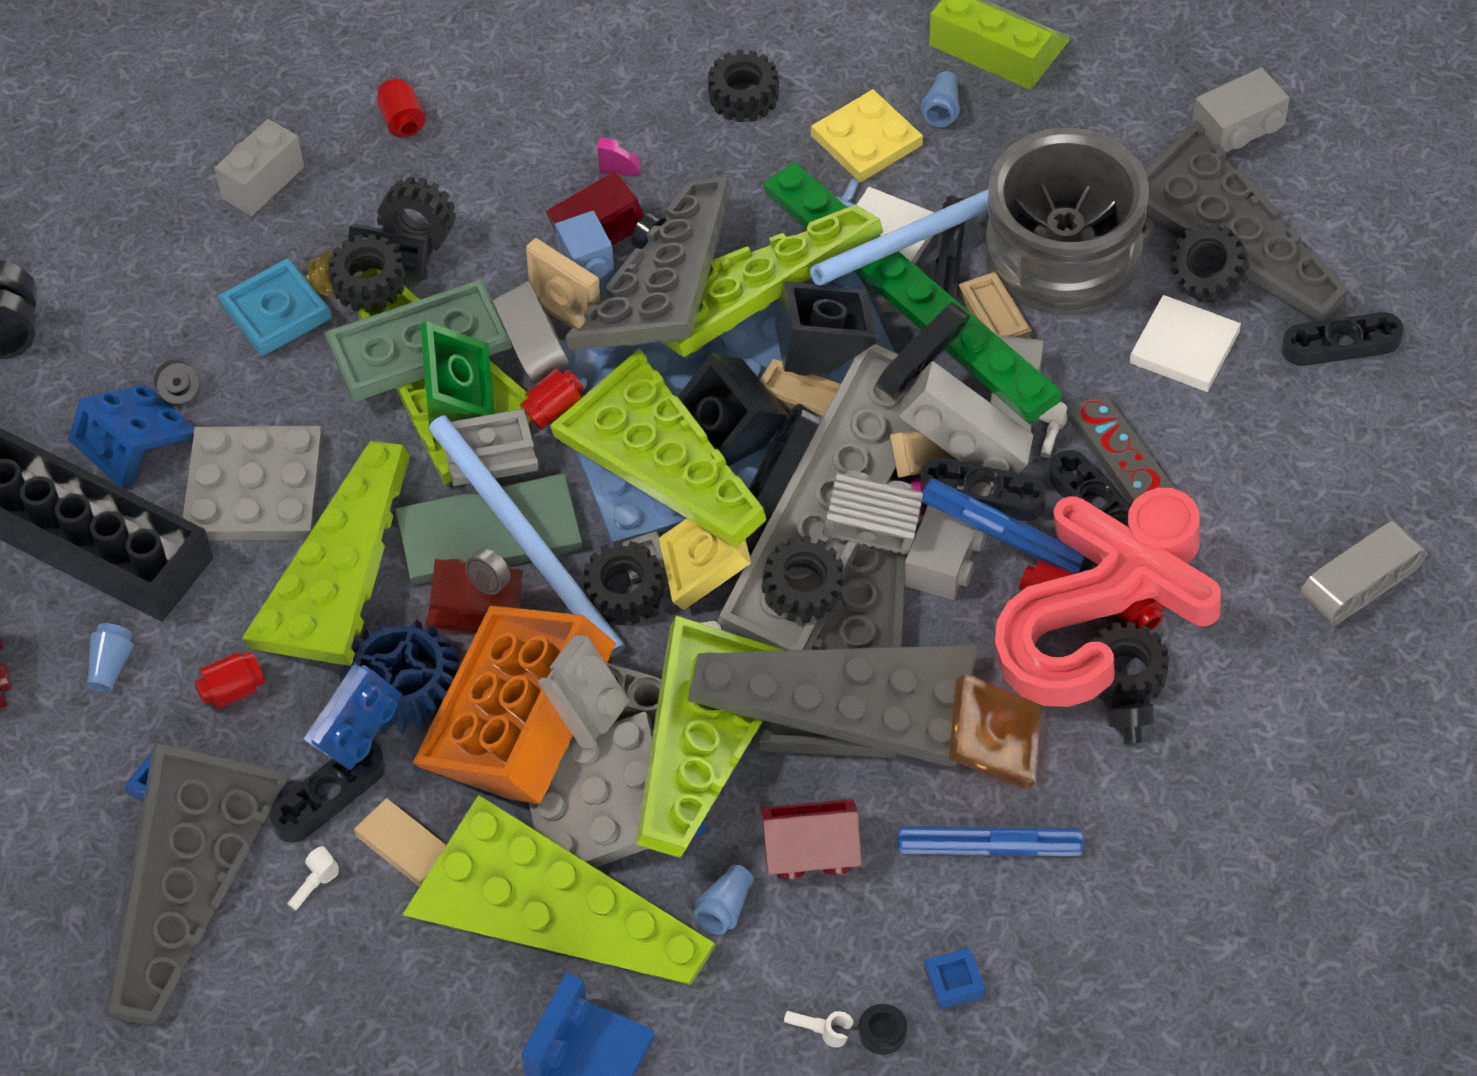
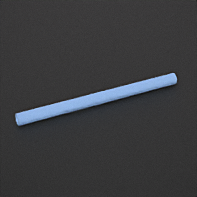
[810,189,989,285]
[429,416,625,658]

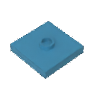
[218,258,332,357]

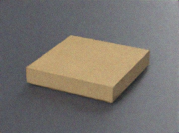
[526,238,600,329]

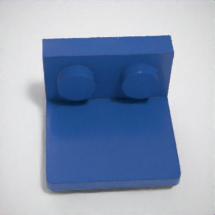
[68,385,195,487]
[303,663,402,771]
[521,973,655,1076]

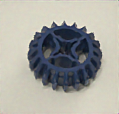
[339,617,460,735]

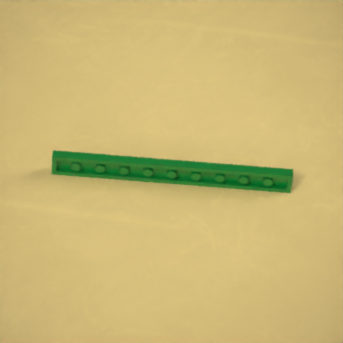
[763,162,1062,424]

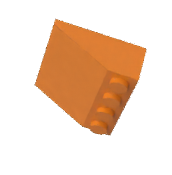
[413,606,616,804]

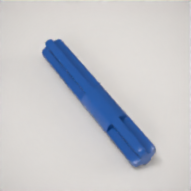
[922,479,1084,574]
[898,826,1083,856]

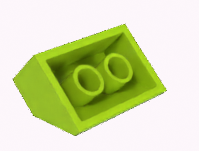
[929,0,1069,90]

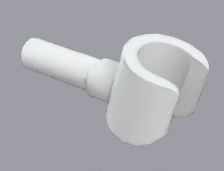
[1039,402,1067,458]
[287,846,339,911]
[784,1011,853,1047]

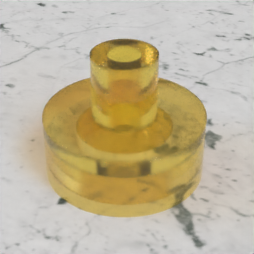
[305,252,334,296]

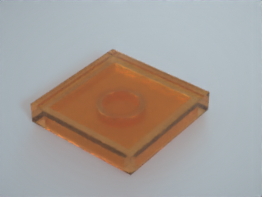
[949,674,1042,789]

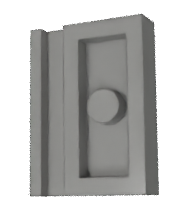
[444,409,538,486]
[538,635,630,749]

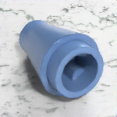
[921,71,960,127]
[86,623,134,693]
[694,864,754,935]

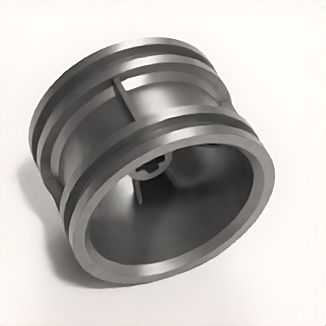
[985,128,1149,315]

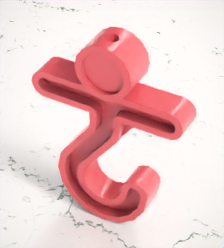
[995,488,1221,707]

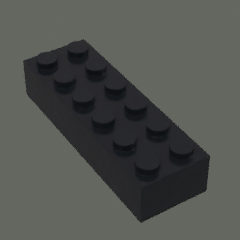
[0,428,213,622]

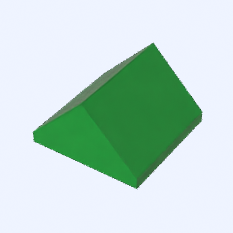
[420,321,495,426]

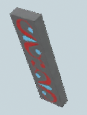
[1067,392,1175,506]

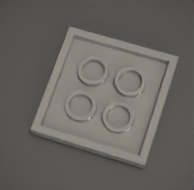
[183,426,323,541]
[529,711,654,868]

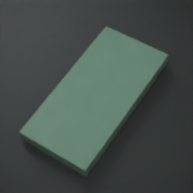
[325,279,512,402]
[395,473,583,586]

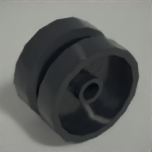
[0,260,37,359]

